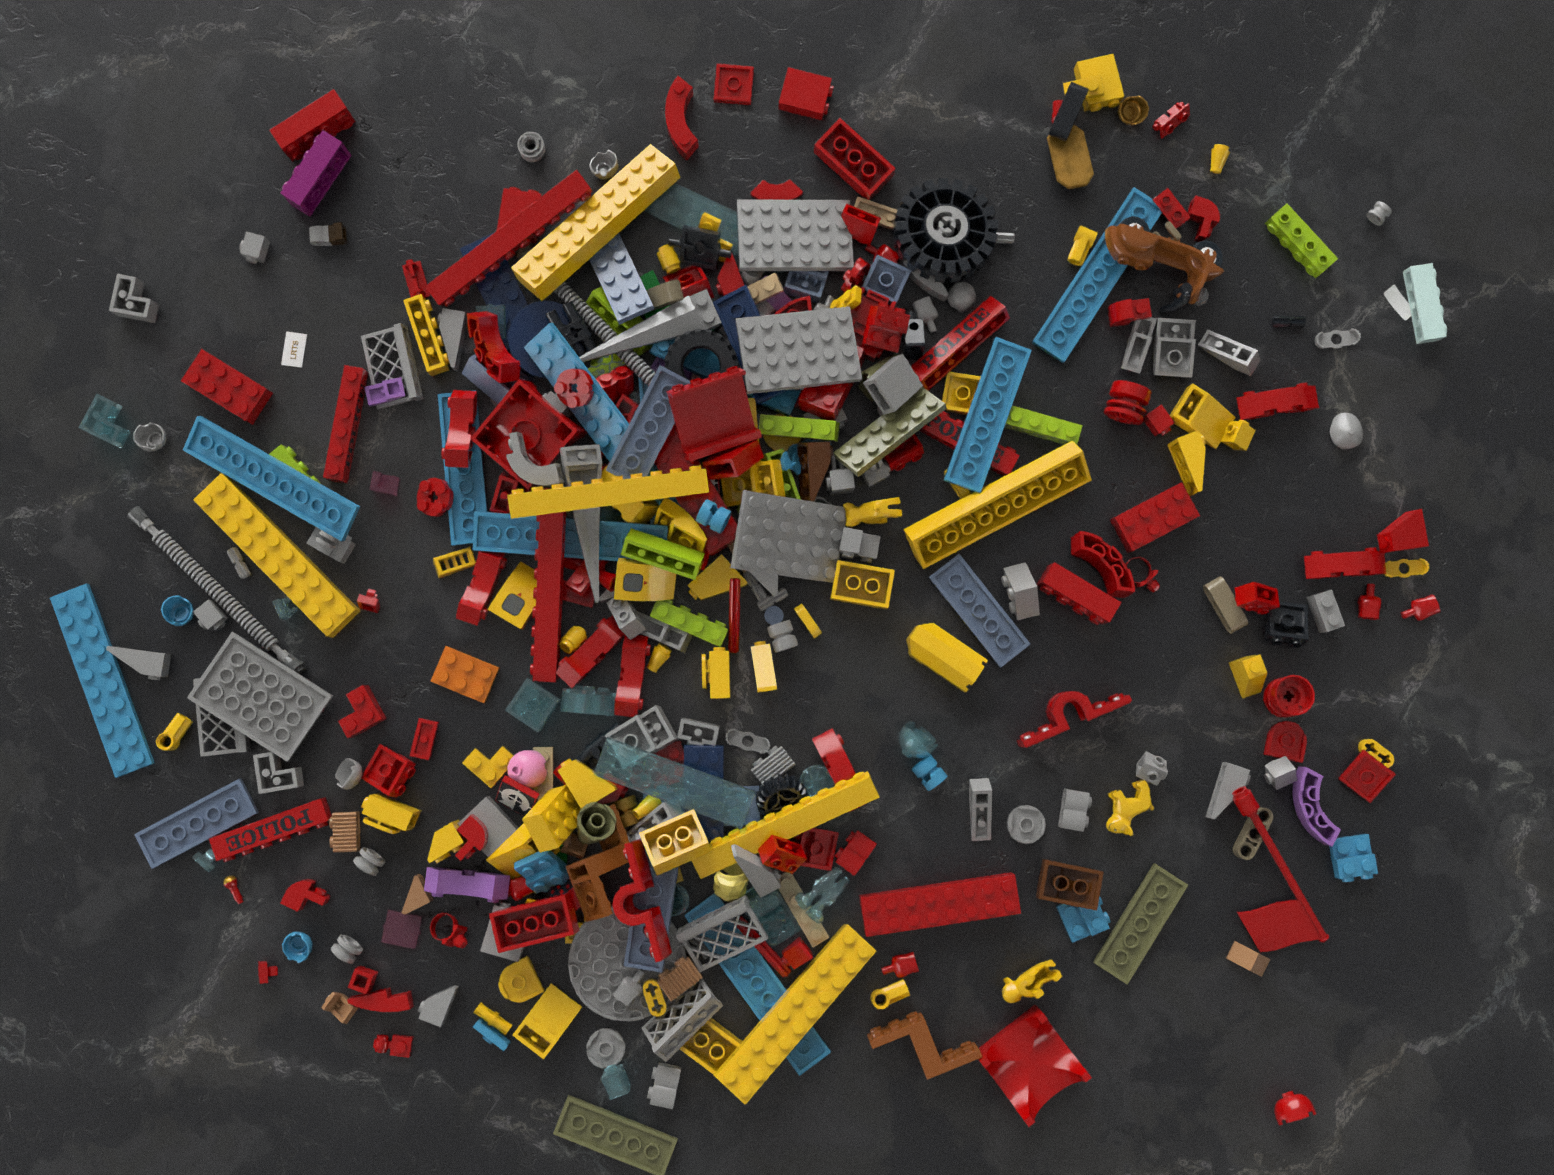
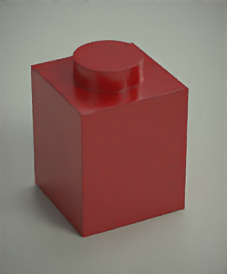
[1144,404,1175,436]
[348,965,379,994]

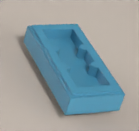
[473,1018,511,1051]

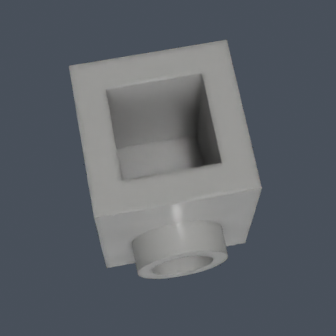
[239,232,270,264]
[193,600,229,631]
[1264,756,1297,790]

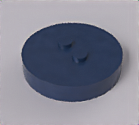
[508,301,584,379]

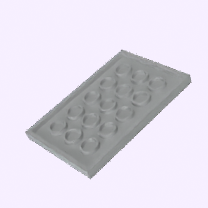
[737,200,854,271]
[735,306,862,394]
[730,490,846,583]
[187,632,333,762]

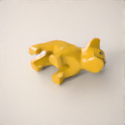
[843,497,902,527]
[1106,780,1154,836]
[1002,960,1062,1003]

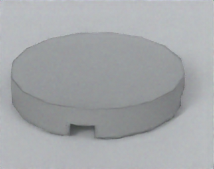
[1007,805,1046,844]
[586,1028,625,1069]

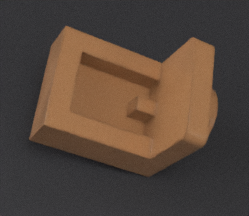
[560,833,587,859]
[322,992,358,1024]

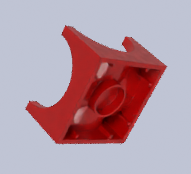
[470,379,588,490]
[978,1005,1092,1127]

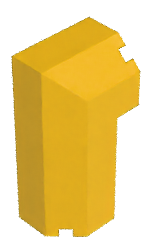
[906,623,988,692]

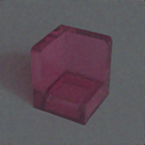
[370,471,400,496]

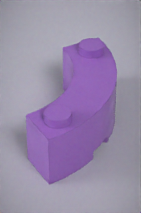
[1292,766,1341,847]
[424,867,510,903]

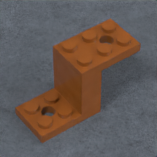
[565,804,629,922]
[867,1011,982,1080]

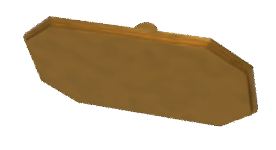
[1047,125,1094,189]

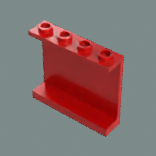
[666,366,762,462]

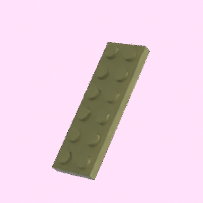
[833,387,947,477]
[1093,863,1188,985]
[553,1095,678,1175]

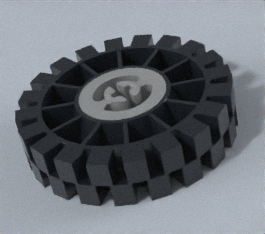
[892,178,998,283]

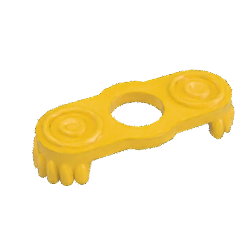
[1384,558,1429,578]

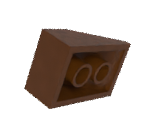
[797,442,833,501]
[1036,859,1104,911]

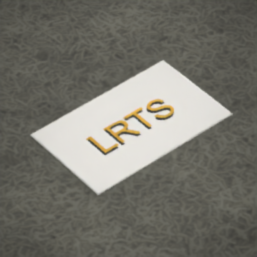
[281,332,307,368]

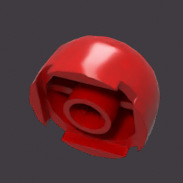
[1274,1091,1317,1126]

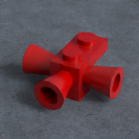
[564,557,616,596]

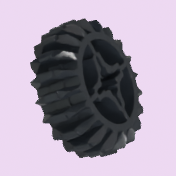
[755,773,808,817]

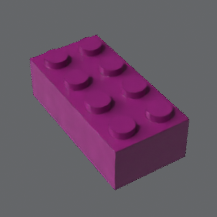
[280,130,352,217]

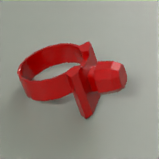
[1125,557,1160,592]
[430,913,468,949]

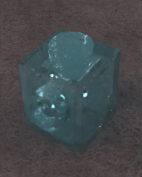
[601,1064,631,1100]

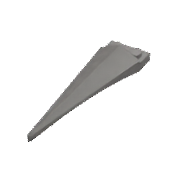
[579,289,722,362]
[560,444,602,603]

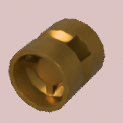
[611,795,643,828]

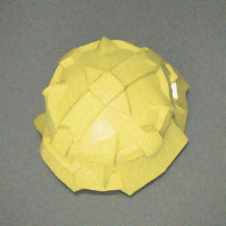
[713,863,749,902]

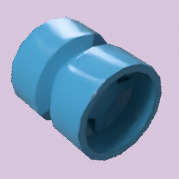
[696,499,732,534]
[911,754,947,791]

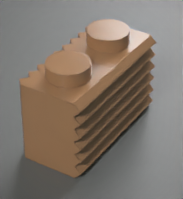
[329,811,361,852]
[657,956,703,1001]

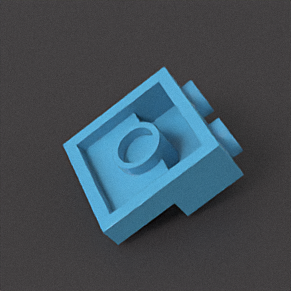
[1329,834,1378,882]
[514,850,570,894]
[1056,896,1111,943]

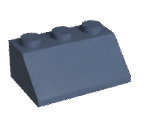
[462,354,534,404]

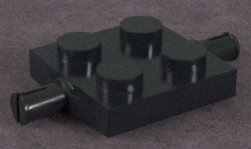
[668,225,732,270]

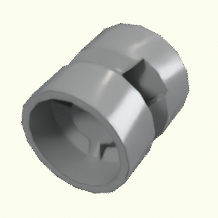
[767,620,798,653]

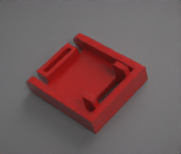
[851,287,897,338]

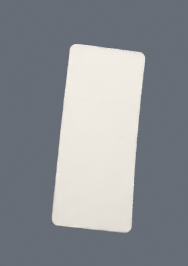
[1384,285,1412,320]

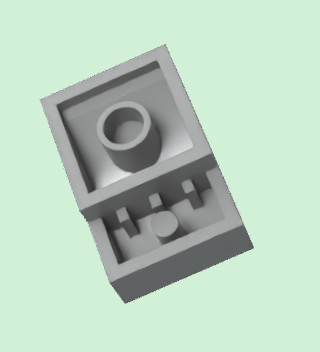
[1153,318,1196,377]
[605,705,679,769]

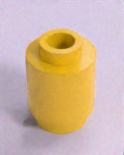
[656,244,681,274]
[559,626,587,654]

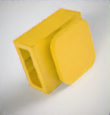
[702,647,731,699]
[361,793,421,834]

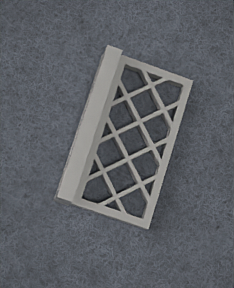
[361,323,424,410]
[193,678,251,757]
[676,895,768,972]
[642,978,723,1062]

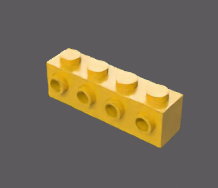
[403,294,450,376]

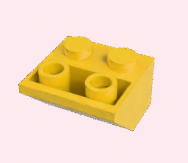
[427,820,468,864]

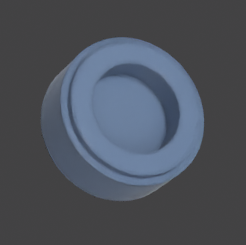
[764,606,784,625]

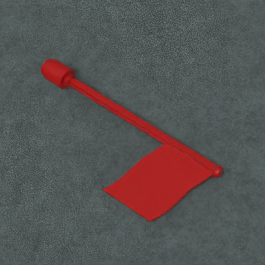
[1232,786,1329,952]

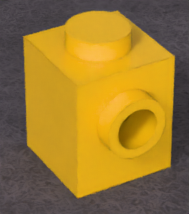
[1221,420,1256,451]

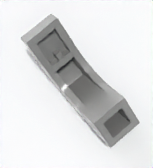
[506,432,565,486]

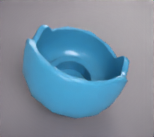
[161,595,194,626]
[282,932,313,963]

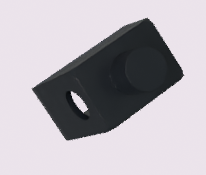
[902,312,925,360]

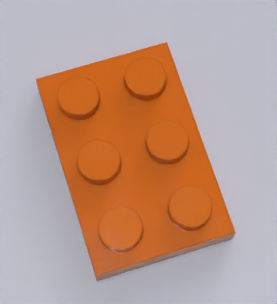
[431,646,500,703]

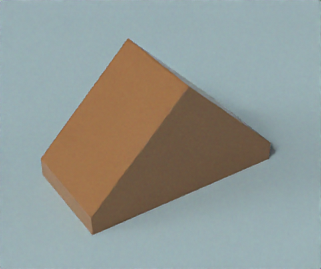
[402,874,434,914]
[1226,941,1270,977]

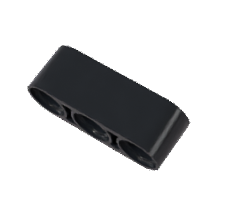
[1049,82,1089,142]

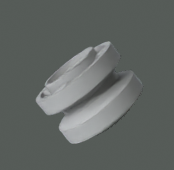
[517,132,546,162]
[353,847,385,876]
[331,935,363,964]

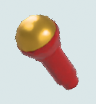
[223,875,244,904]

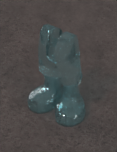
[795,866,850,924]

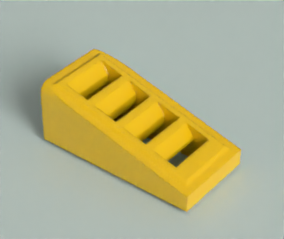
[433,547,476,578]

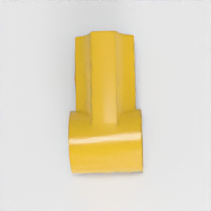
[1067,225,1098,266]
[156,713,193,751]
[870,979,910,1009]

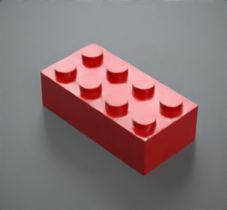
[269,89,356,162]
[814,118,896,200]
[798,346,865,421]
[181,349,273,425]
[1110,482,1200,553]
[1036,562,1122,625]
[489,892,580,953]

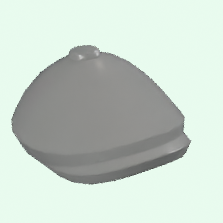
[1330,413,1363,449]

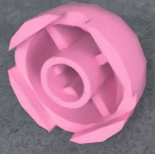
[507,750,547,789]

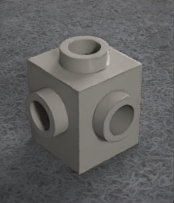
[1136,752,1168,786]

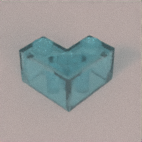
[78,394,131,448]
[560,686,616,716]

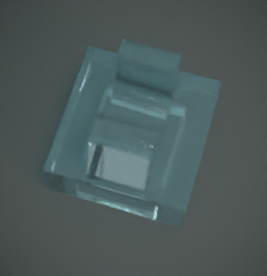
[272,597,298,620]
[192,849,215,872]

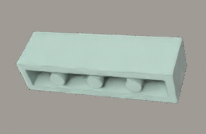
[1403,263,1447,344]

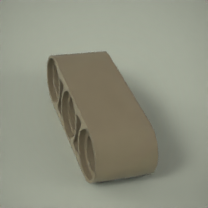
[646,280,684,311]
[1203,576,1248,634]
[1233,807,1273,860]

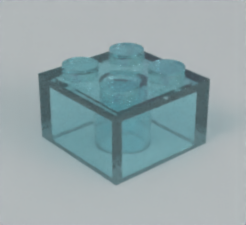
[505,678,562,732]

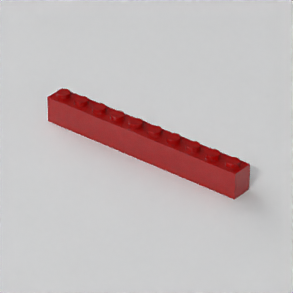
[425,170,593,307]
[530,486,566,682]

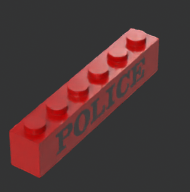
[911,296,1010,391]
[323,365,369,484]
[919,411,1020,477]
[209,797,332,863]

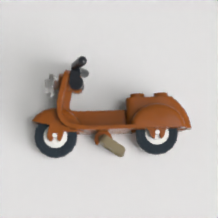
[1105,216,1224,314]

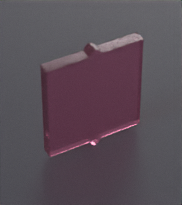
[381,910,422,949]

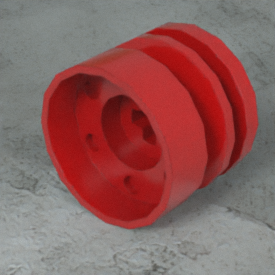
[1104,380,1152,425]
[1263,675,1315,718]

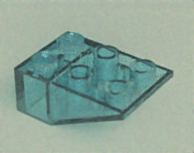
[745,887,802,948]

